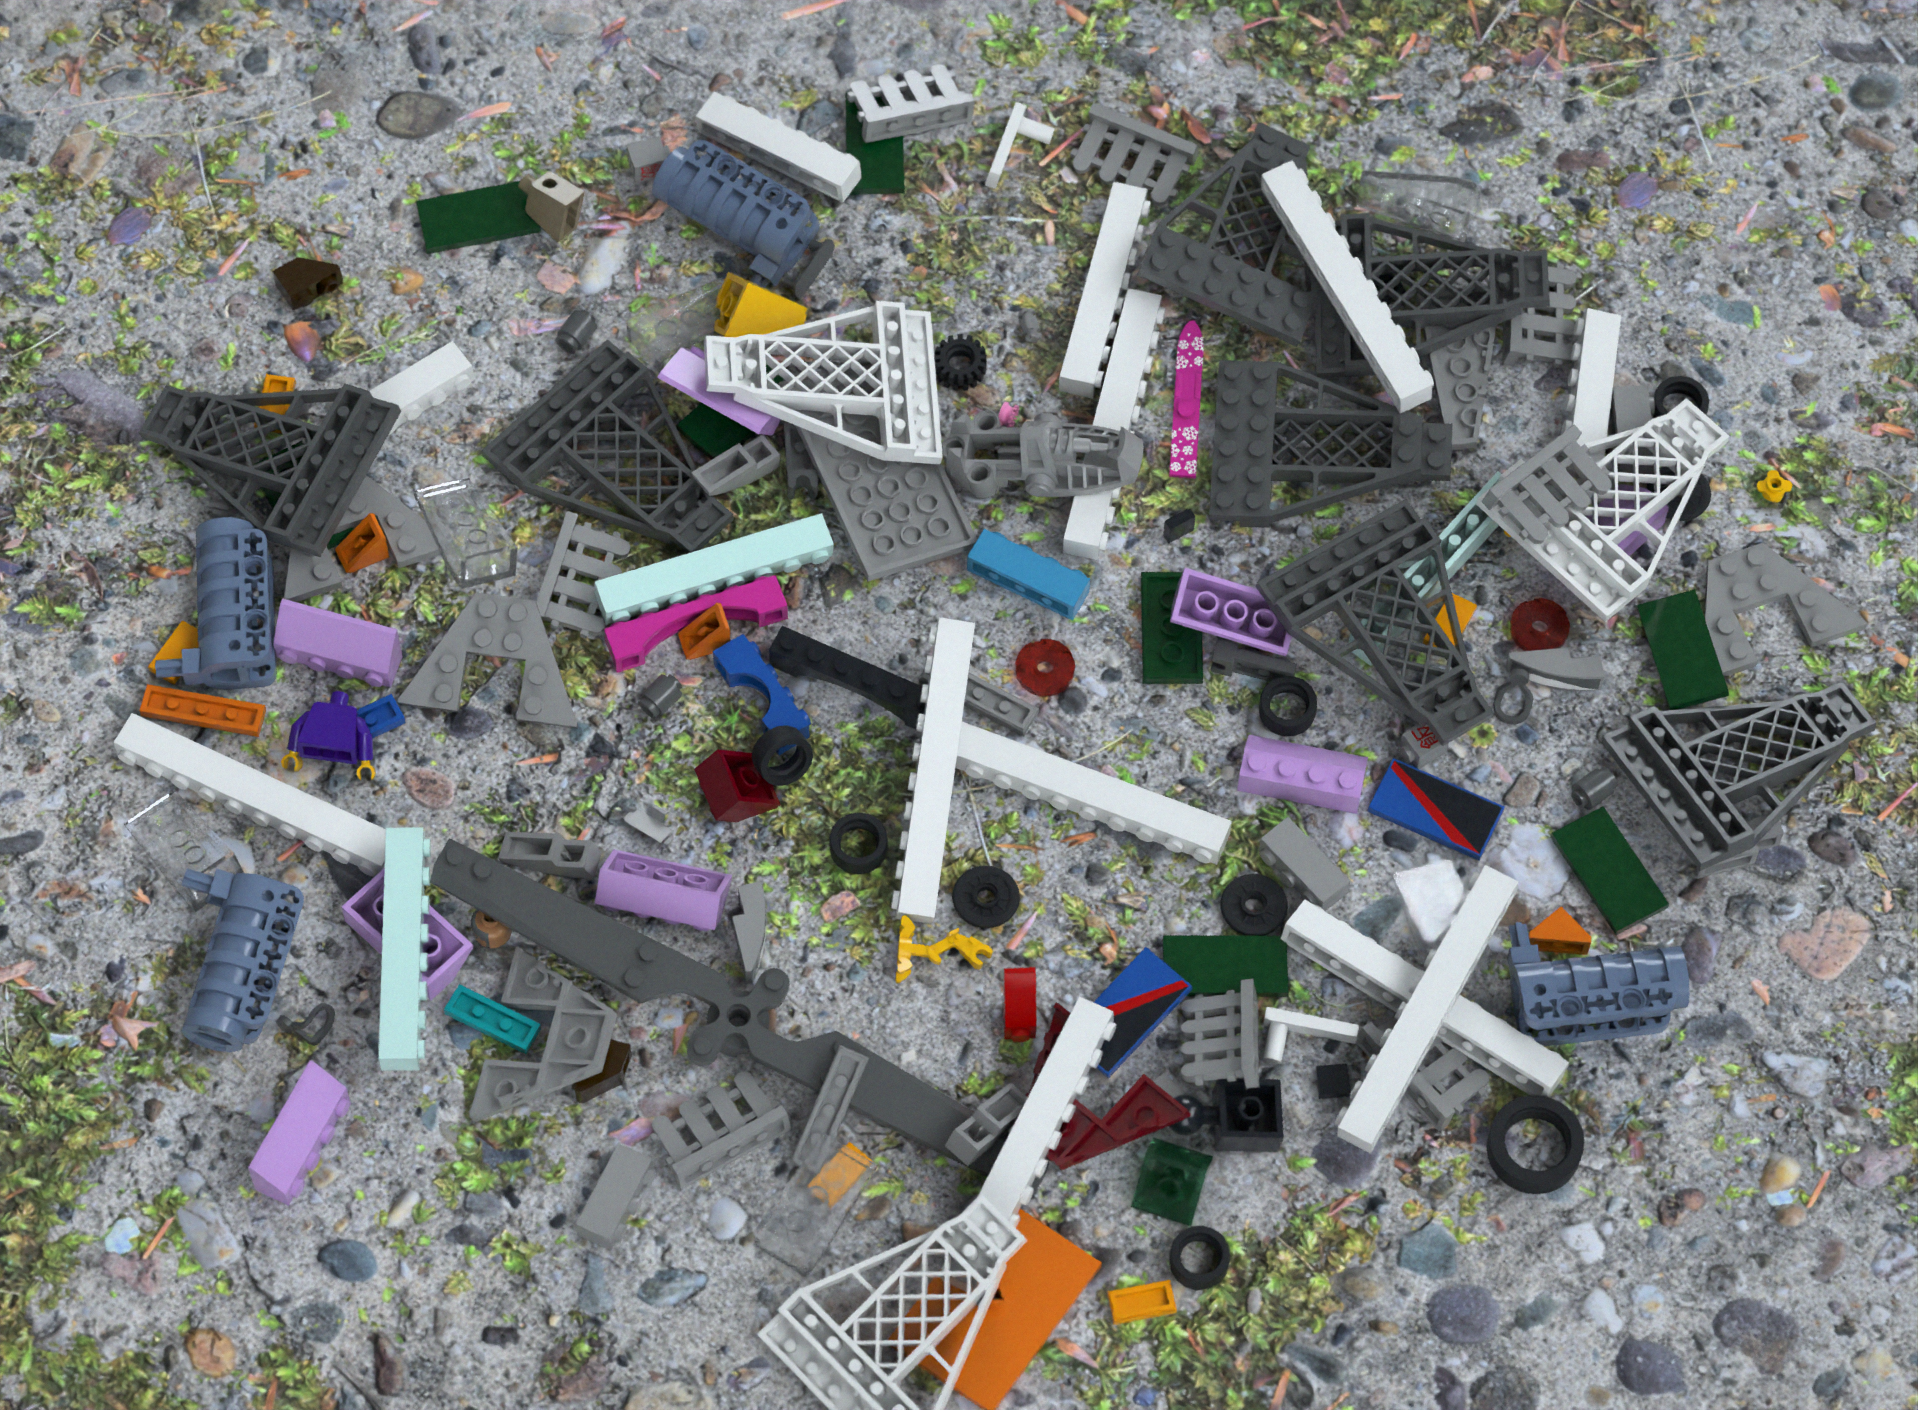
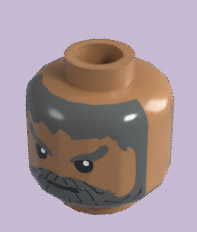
[471,909,512,949]

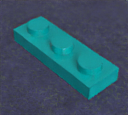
[444,984,541,1054]

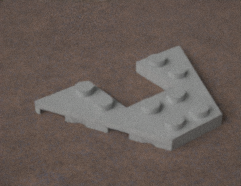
[284,475,454,602]
[1704,543,1867,677]
[397,593,578,729]
[469,947,617,1122]

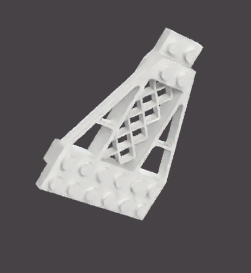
[704,301,943,464]
[1476,398,1730,622]
[757,1194,1028,1410]

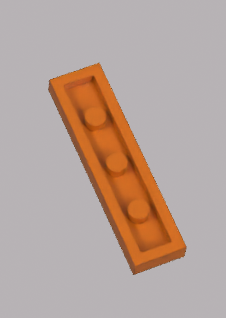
[139,684,266,737]

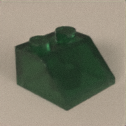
[1131,1137,1214,1226]

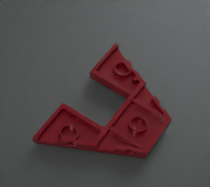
[1025,1002,1191,1171]

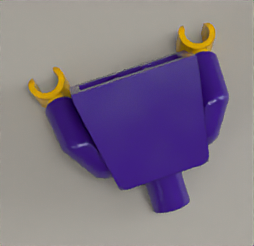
[281,691,376,780]

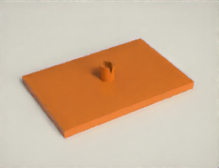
[888,1208,1102,1410]

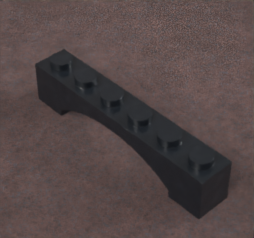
[769,626,925,730]

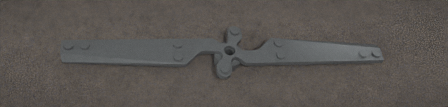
[430,838,1049,1200]

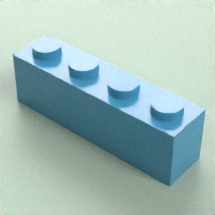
[967,529,1090,621]

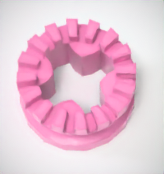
[998,401,1020,427]

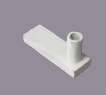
[985,102,1055,189]
[1263,1007,1359,1064]

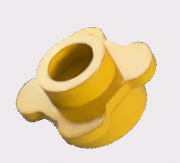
[1757,470,1792,503]

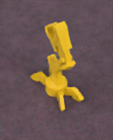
[895,915,993,983]

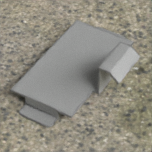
[623,805,674,845]

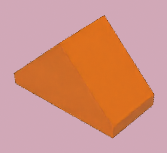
[335,513,389,573]
[678,603,731,660]
[1529,906,1591,955]

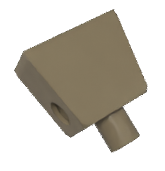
[518,172,585,243]

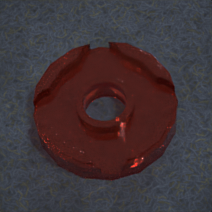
[1509,598,1570,651]
[1015,638,1075,697]

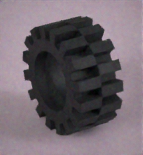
[934,334,987,391]

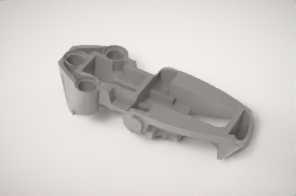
[942,410,1144,499]

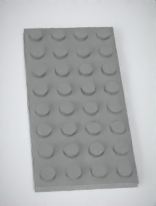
[779,361,977,582]

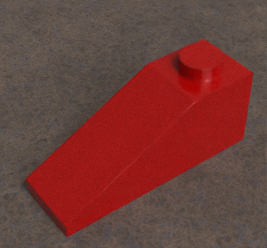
[1002,967,1037,1042]

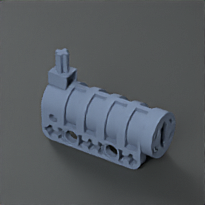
[652,140,820,288]
[155,517,277,690]
[181,868,304,1052]
[1507,922,1690,1046]

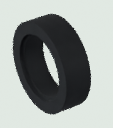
[1487,1095,1584,1194]

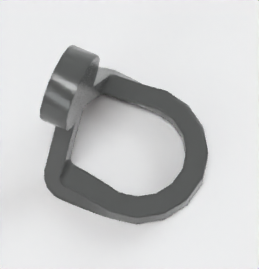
[1494,669,1534,725]
[276,1003,335,1046]

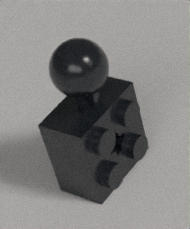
[1168,1078,1284,1152]

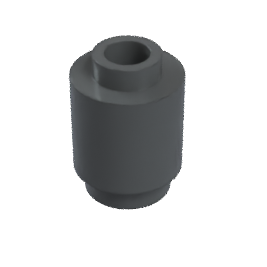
[556,310,597,354]
[638,674,682,719]
[1571,767,1618,810]

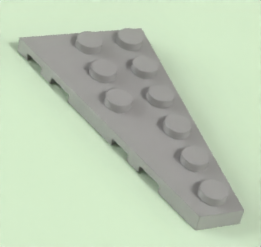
[1416,285,1496,450]

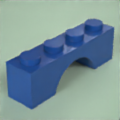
[713,634,811,755]

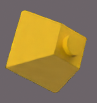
[714,272,808,338]

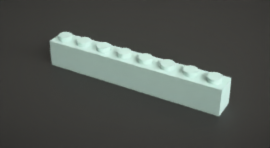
[1348,471,1501,666]
[594,513,834,625]
[378,827,431,1071]

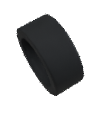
[1652,376,1710,418]
[1259,676,1317,736]
[751,725,813,786]
[829,812,888,875]
[1169,1225,1231,1290]

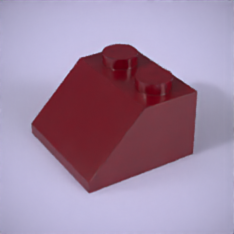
[694,749,781,822]

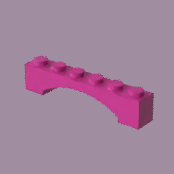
[604,575,788,673]

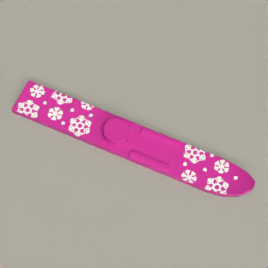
[1169,320,1204,479]

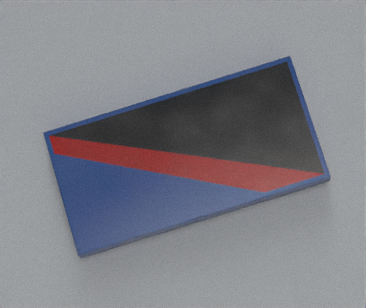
[1368,758,1505,861]
[1093,947,1192,1079]

